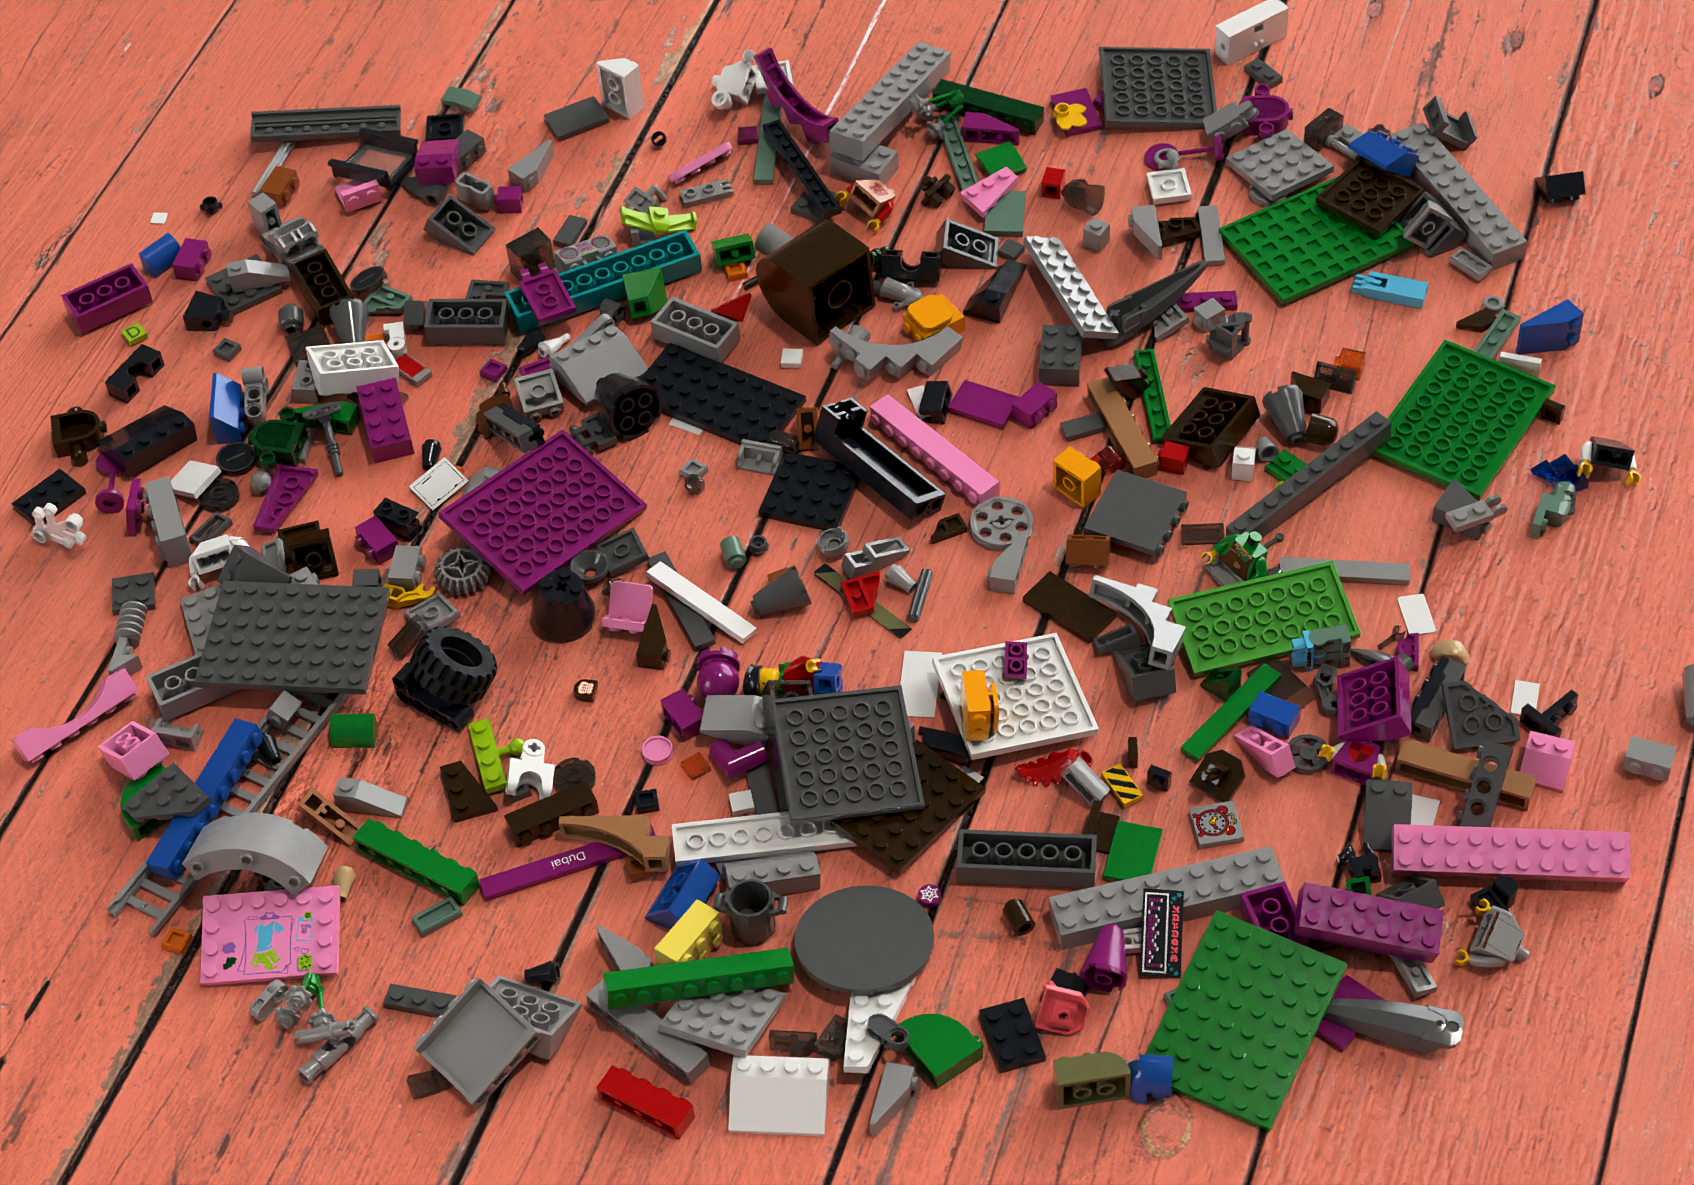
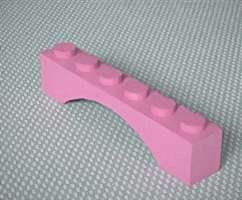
[11,668,139,763]

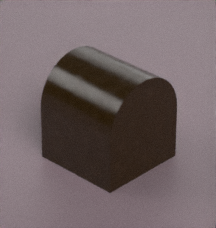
[756,220,876,345]

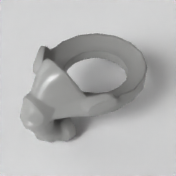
[1154,148,1181,170]

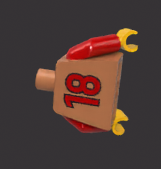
[835,179,895,235]

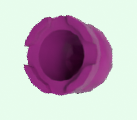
[697,647,740,699]

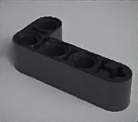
[392,662,475,732]

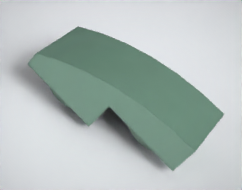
[441,87,482,111]

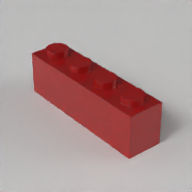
[596,1065,695,1140]

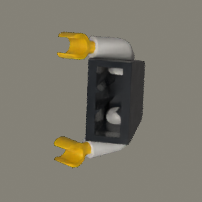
[1577,436,1641,487]

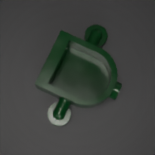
[248,407,308,469]

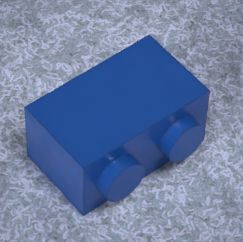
[1248,691,1301,739]

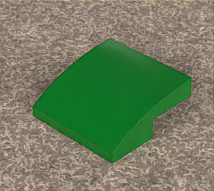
[975,141,1027,176]

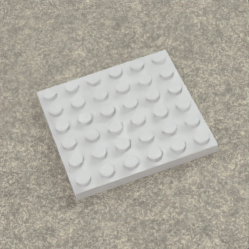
[932,633,1099,760]

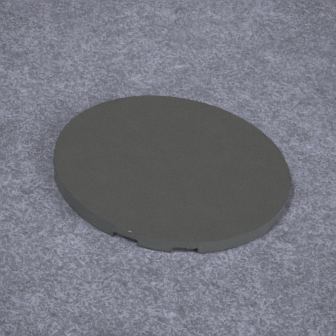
[795,886,934,995]

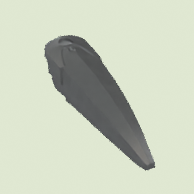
[1097,260,1208,347]
[1323,999,1464,1054]

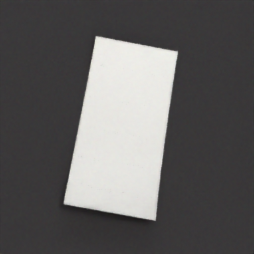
[907,385,931,419]

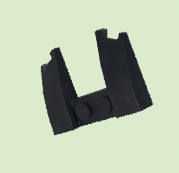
[919,692,973,768]

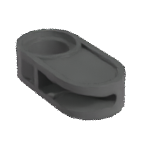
[867,1013,909,1052]

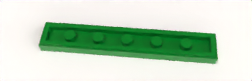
[1134,349,1171,445]
[1181,663,1282,762]

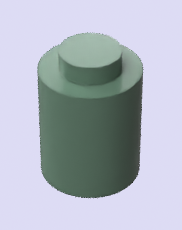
[720,536,747,569]

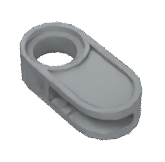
[249,979,289,1022]

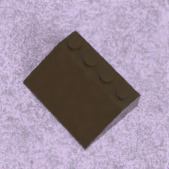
[1161,387,1260,467]

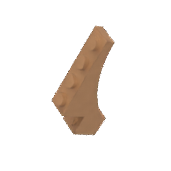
[558,815,671,872]

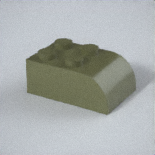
[1053,1052,1131,1110]

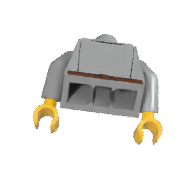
[1455,899,1530,968]

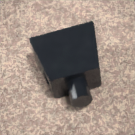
[183,291,234,331]

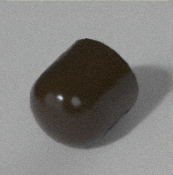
[1304,413,1339,446]

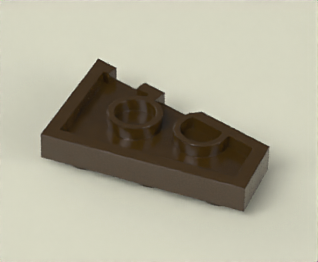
[1144,217,1201,250]
[440,761,498,823]

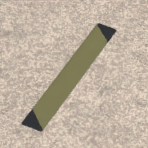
[814,564,912,638]

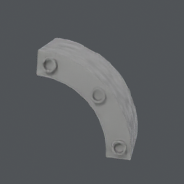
[182,812,328,895]

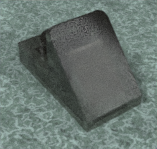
[769,1030,818,1058]

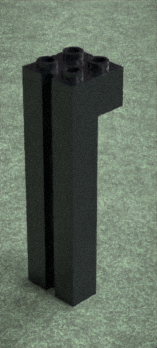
[813,397,946,521]

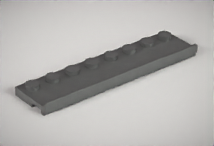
[251,105,401,142]

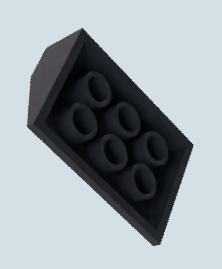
[96,405,197,477]

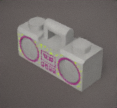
[554,234,617,273]

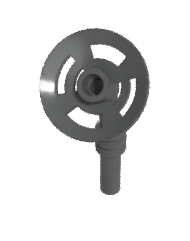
[302,402,344,477]

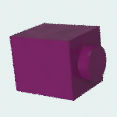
[494,186,524,214]

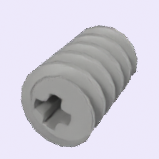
[113,601,148,649]

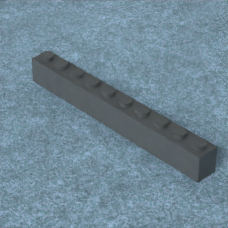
[1226,411,1392,538]

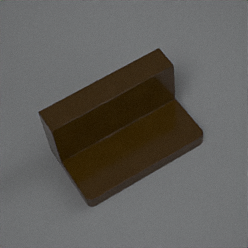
[1083,800,1120,854]

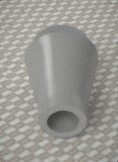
[885,564,917,593]

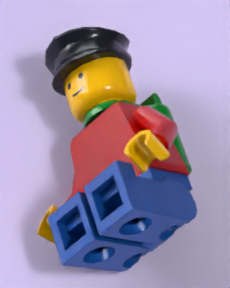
[742,656,843,698]

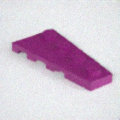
[253,465,319,534]

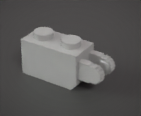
[1203,101,1259,142]

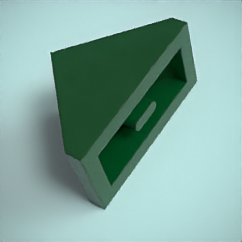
[1200,667,1242,702]

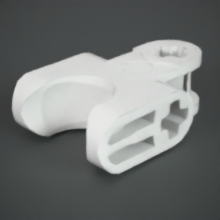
[505,739,554,800]

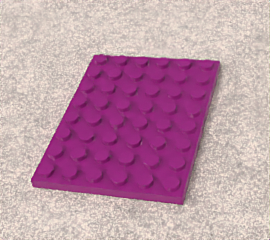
[439,429,647,596]

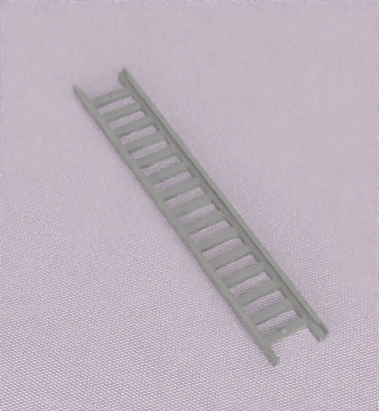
[107,691,351,937]

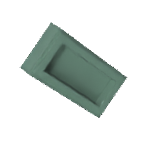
[411,896,463,938]

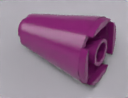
[1080,924,1127,992]

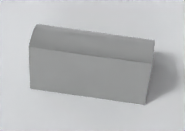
[754,222,793,256]
[1060,756,1110,806]

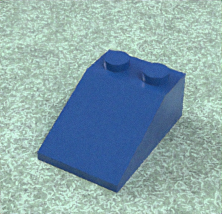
[1516,299,1584,355]

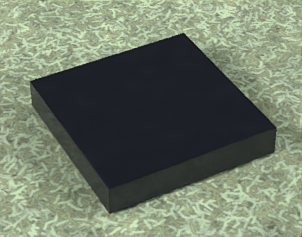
[426,113,465,141]

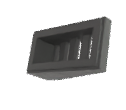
[1093,623,1142,654]

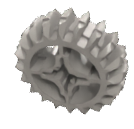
[434,545,491,597]

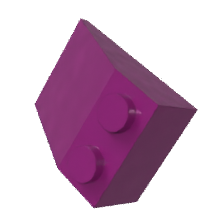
[414,139,460,185]

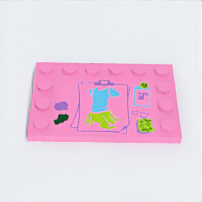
[200,885,340,986]

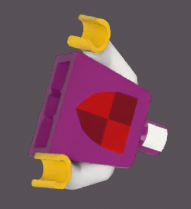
[1318,740,1387,785]

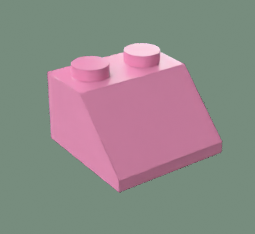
[1520,731,1575,793]

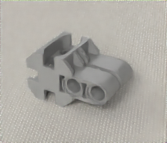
[260,216,324,272]

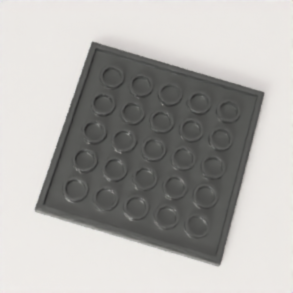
[1099,47,1217,129]
[770,685,925,824]

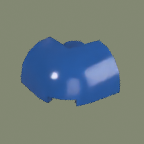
[1126,1055,1173,1104]

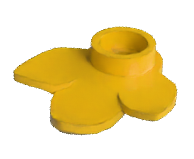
[1053,103,1087,130]

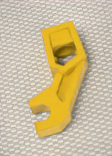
[383,583,437,610]

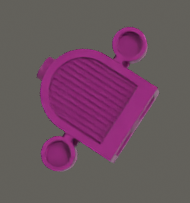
[1242,84,1293,138]

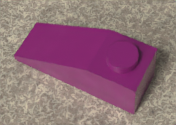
[962,112,1019,146]

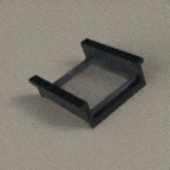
[328,127,419,192]

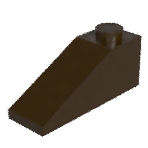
[636,604,671,670]

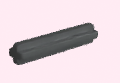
[908,568,933,622]

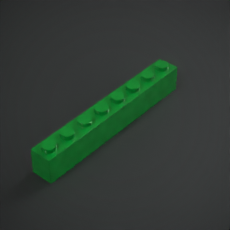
[603,948,794,1009]

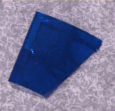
[1530,454,1589,492]

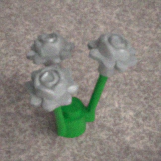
[909,90,966,140]
[274,972,337,1028]

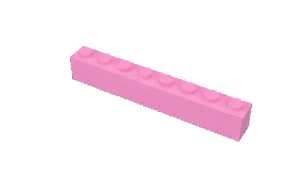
[870,394,1000,505]

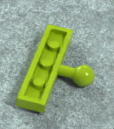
[468,718,525,794]

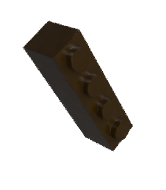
[504,781,599,847]

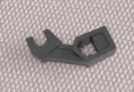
[1314,663,1338,717]

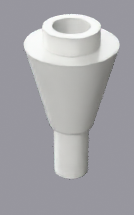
[538,333,571,358]

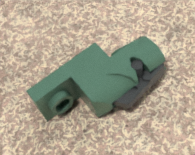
[1530,481,1576,539]

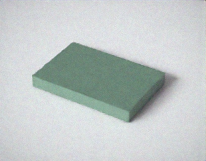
[984,191,1026,236]

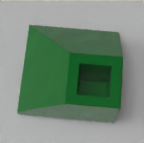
[622,267,667,319]

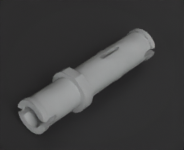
[294,1019,357,1046]

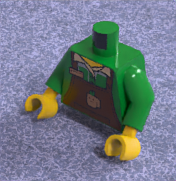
[1200,532,1268,581]

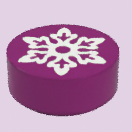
[918,884,941,908]

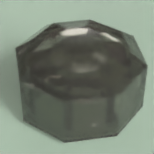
[684,474,705,495]

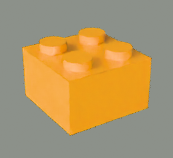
[1053,446,1101,508]

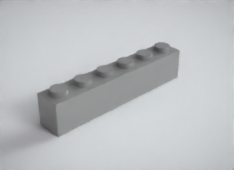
[586,979,710,1085]

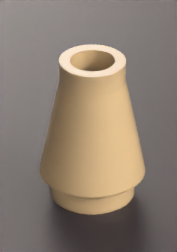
[334,866,356,901]

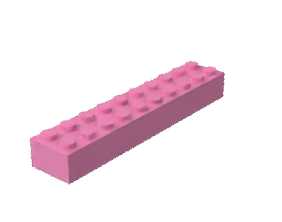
[1391,824,1630,882]

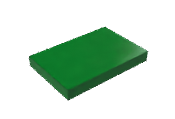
[1103,820,1163,882]

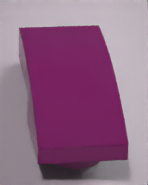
[1004,641,1027,679]

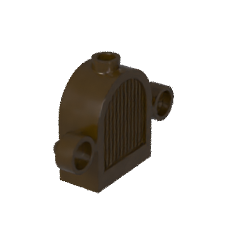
[50,407,108,467]

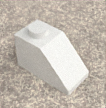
[1232,446,1257,481]

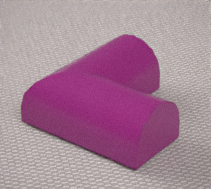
[709,739,768,779]

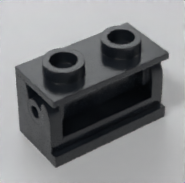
[373,498,422,542]

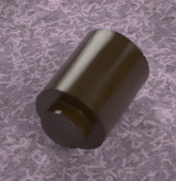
[1002,899,1035,936]

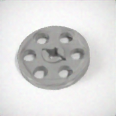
[970,497,1033,551]

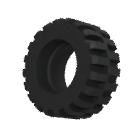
[410,626,497,705]

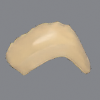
[1431,640,1470,665]

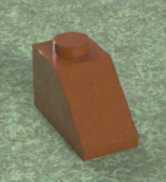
[797,407,819,450]

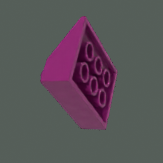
[1337,656,1412,741]

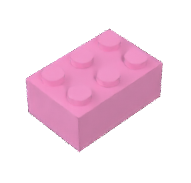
[98,721,170,780]

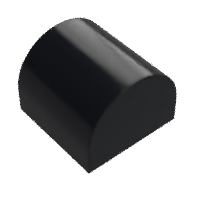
[1492,876,1518,909]

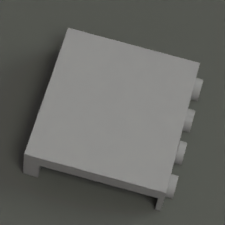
[413,977,543,1108]

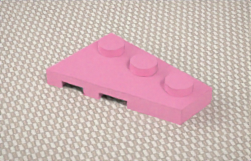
[960,167,1018,218]

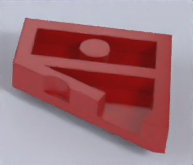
[840,571,880,618]

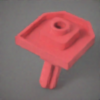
[1034,981,1090,1035]

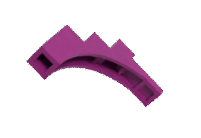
[754,48,839,143]

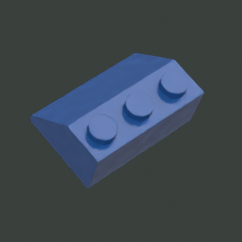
[1347,130,1420,177]
[209,373,247,444]
[644,858,721,929]

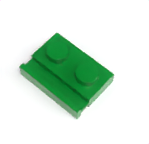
[1264,449,1307,481]

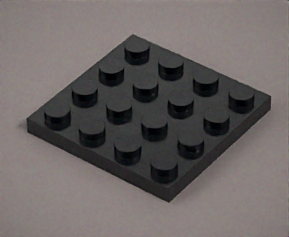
[758,451,860,530]

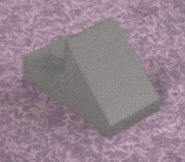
[108,637,143,676]

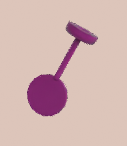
[1144,134,1224,171]
[95,452,124,514]

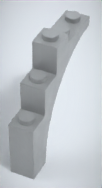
[829,326,963,382]
[1089,575,1186,670]

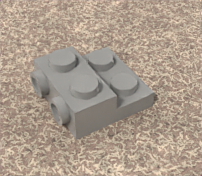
[514,368,564,421]

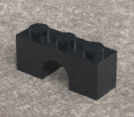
[881,249,942,283]
[105,344,165,404]

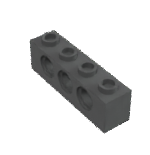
[1457,740,1513,827]

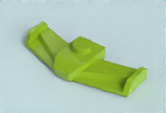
[619,205,697,234]

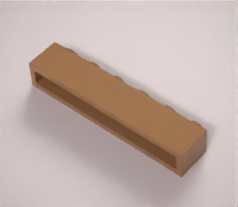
[1087,377,1159,478]
[1395,739,1537,811]

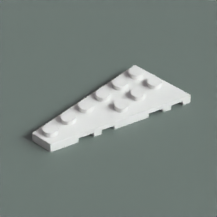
[844,976,917,1073]

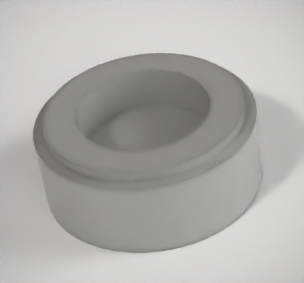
[1482,296,1503,315]

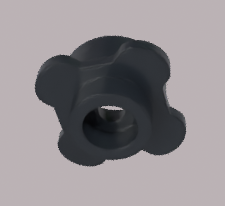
[200,196,223,215]

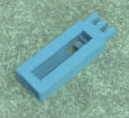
[1350,271,1428,309]

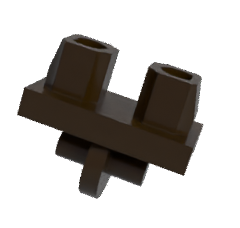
[921,173,956,208]

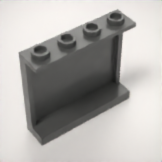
[1084,469,1189,564]

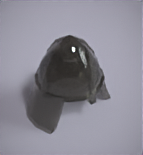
[1061,179,1105,216]

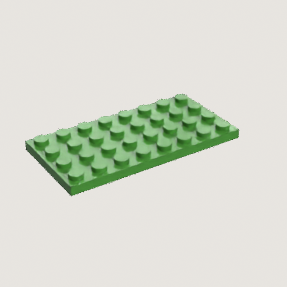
[1167,561,1361,677]

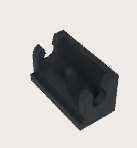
[919,381,952,424]

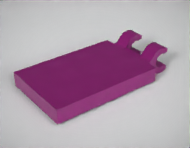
[519,262,577,325]

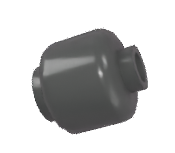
[278,304,304,334]

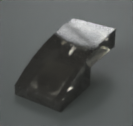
[407,1065,454,1100]

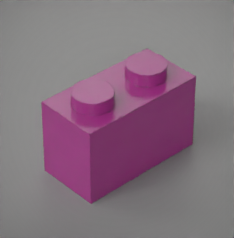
[172,238,212,281]
[1012,381,1058,429]
[355,515,399,565]
[660,688,703,742]

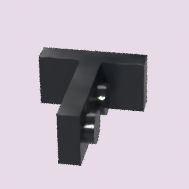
[1520,690,1578,738]

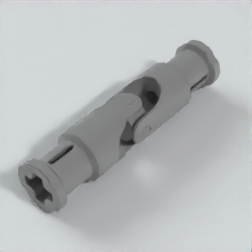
[296,1006,379,1085]

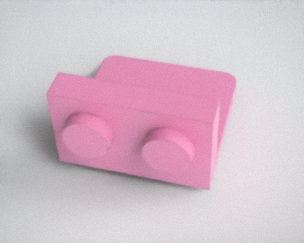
[335,180,382,213]
[602,581,653,634]

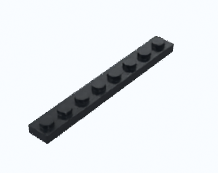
[762,119,841,219]

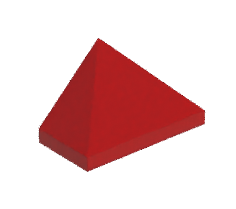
[711,292,752,322]

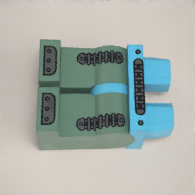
[1291,625,1351,672]

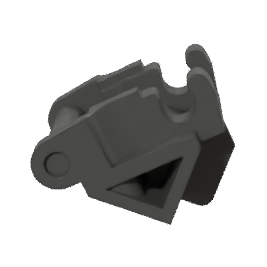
[1206,312,1252,361]

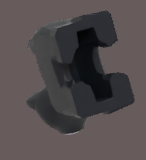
[1337,842,1382,883]

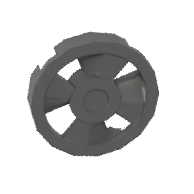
[1287,734,1329,775]

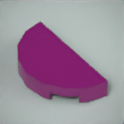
[1396,633,1419,672]

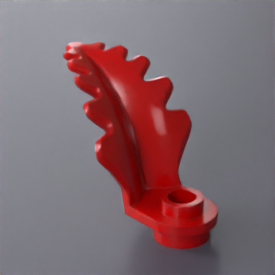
[1015,748,1093,787]

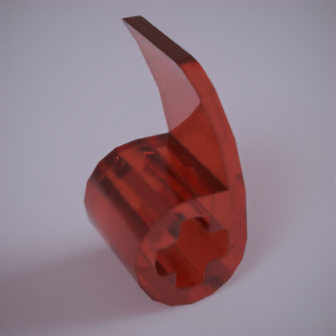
[1090,446,1126,474]

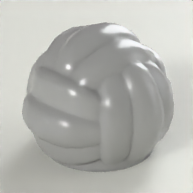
[250,471,272,493]

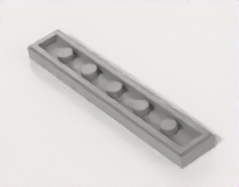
[1280,557,1410,585]

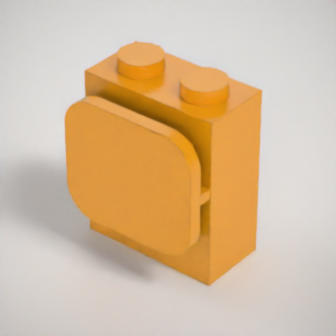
[902,294,965,342]
[960,670,999,741]

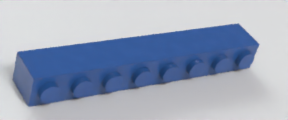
[146,718,264,881]

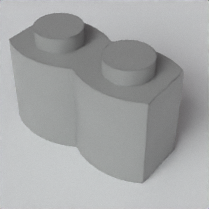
[455,172,495,210]

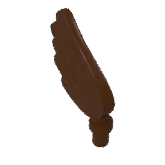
[476,382,513,440]

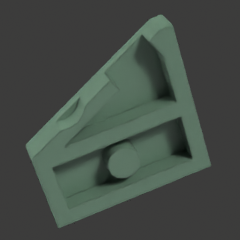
[362,284,412,314]

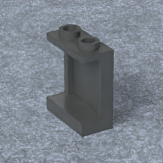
[1423,96,1478,150]

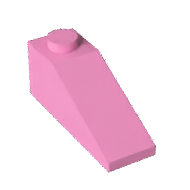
[1234,725,1296,778]

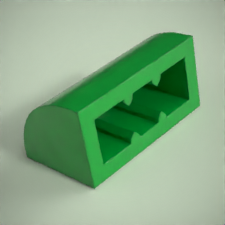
[330,714,378,748]

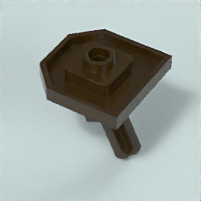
[1189,749,1246,802]

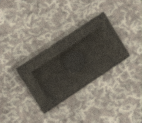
[1314,361,1357,394]

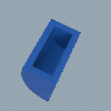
[138,233,181,278]

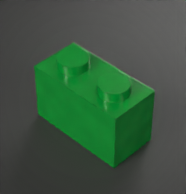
[711,233,756,267]

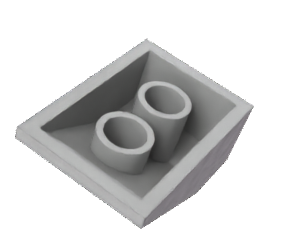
[699,695,772,747]

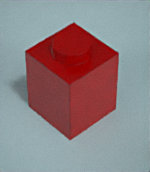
[1042,167,1065,199]
[1157,441,1190,475]

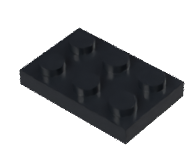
[11,468,87,525]
[979,998,1046,1074]

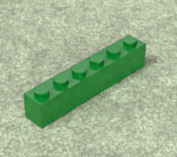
[352,818,480,906]

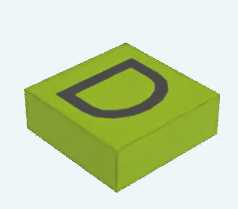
[121,322,148,346]

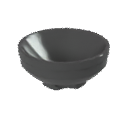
[570,550,608,584]

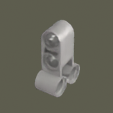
[242,366,269,428]

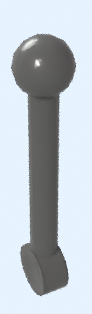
[1263,533,1284,548]

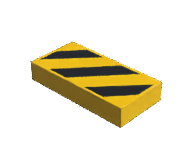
[1101,763,1143,808]

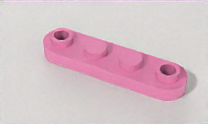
[667,141,733,184]

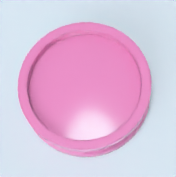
[642,736,673,766]

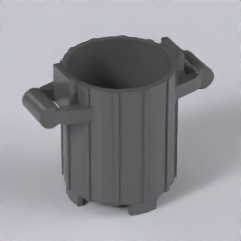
[713,879,788,946]

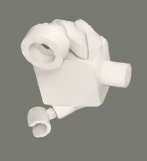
[711,49,758,110]
[188,535,249,592]

